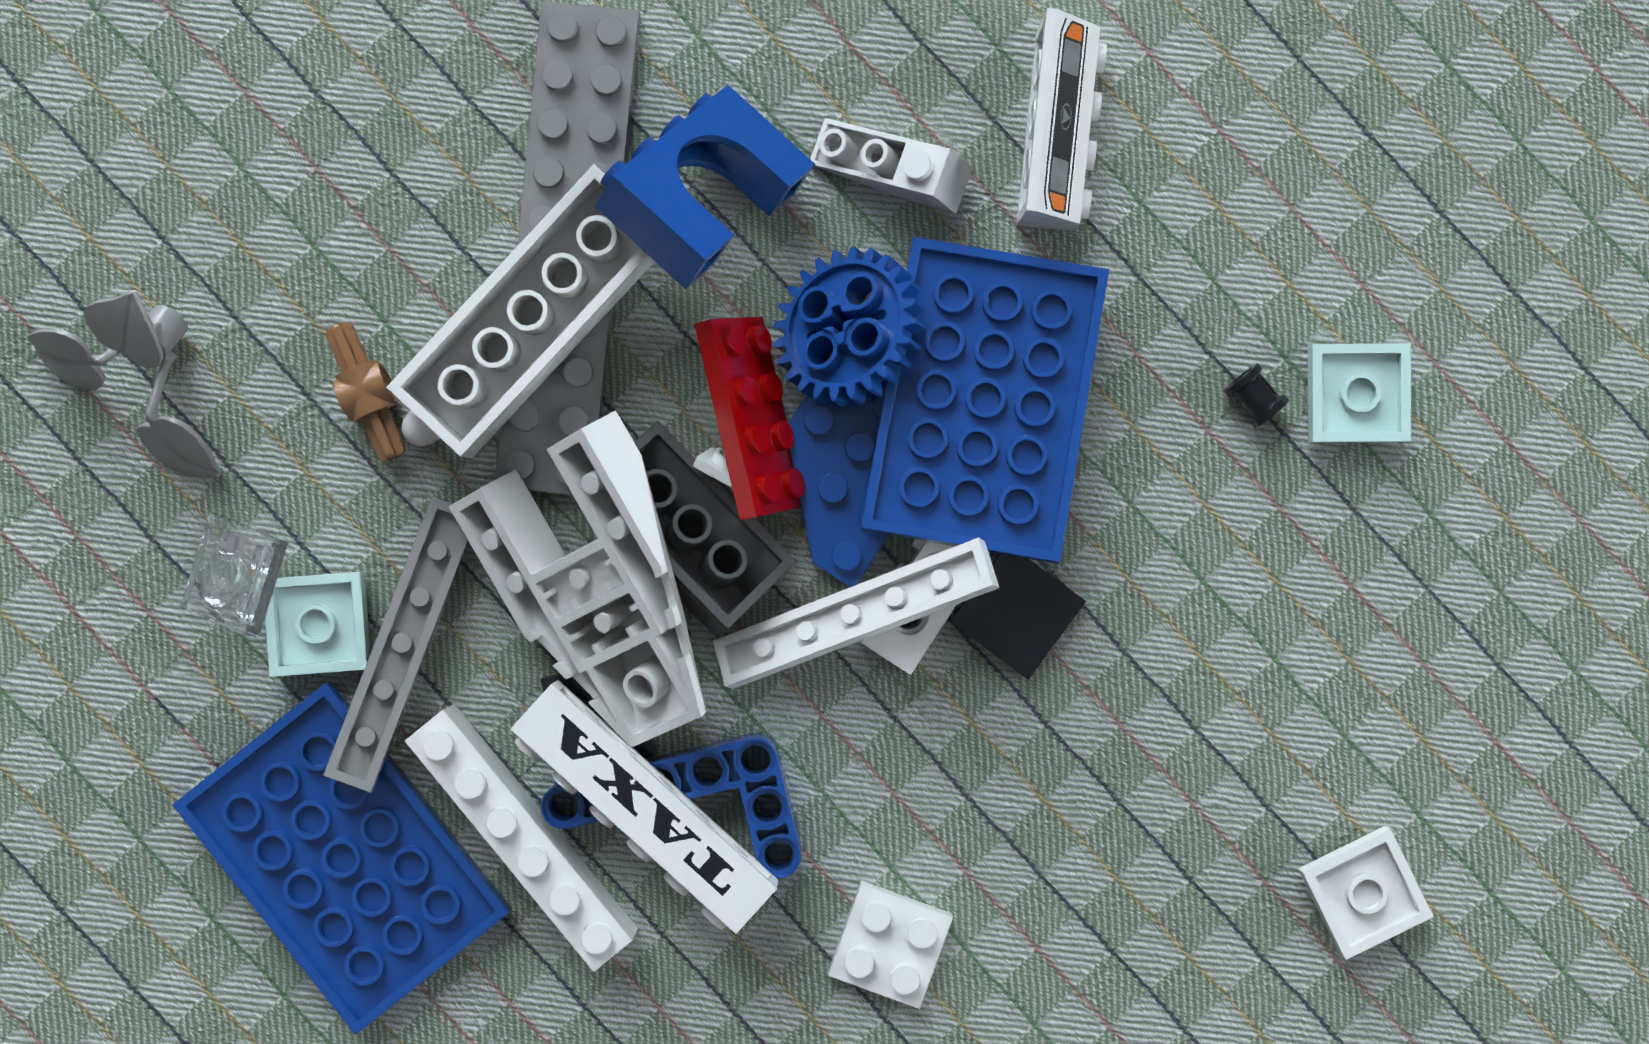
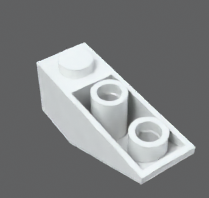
[810,118,973,214]

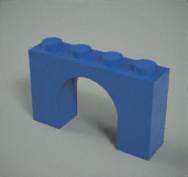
[594,85,815,289]

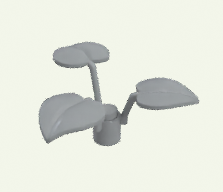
[28,290,224,476]

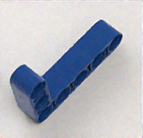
[541,733,801,878]

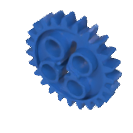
[773,246,926,407]

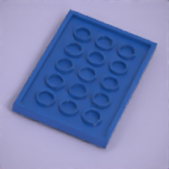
[861,237,1110,564]
[172,681,512,1035]

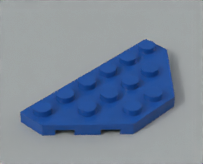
[789,338,889,587]

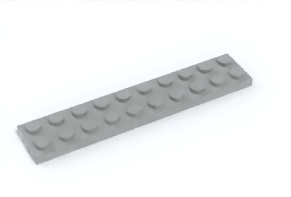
[495,1,640,494]

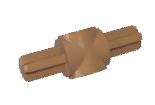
[325,321,406,462]

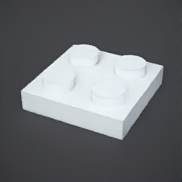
[1298,826,1434,960]
[828,881,953,1009]

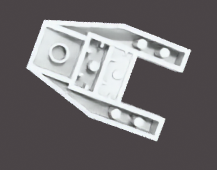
[449,410,706,748]

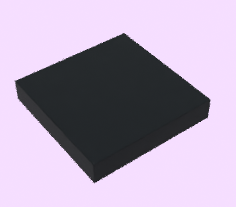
[949,554,1086,680]

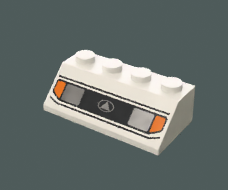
[1016,8,1107,231]

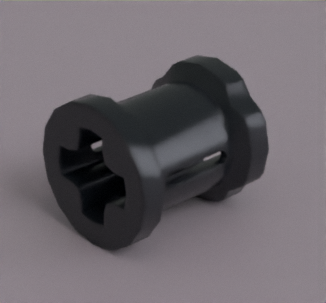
[1223,363,1289,428]

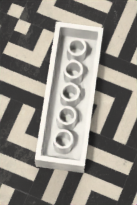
[386,164,655,459]

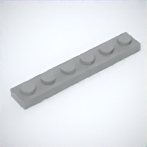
[323,496,469,793]

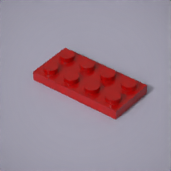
[694,317,805,521]

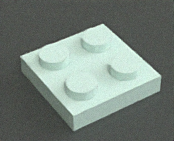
[1308,343,1411,443]
[262,571,371,677]

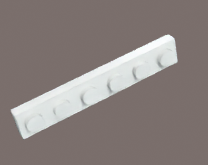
[713,537,999,689]

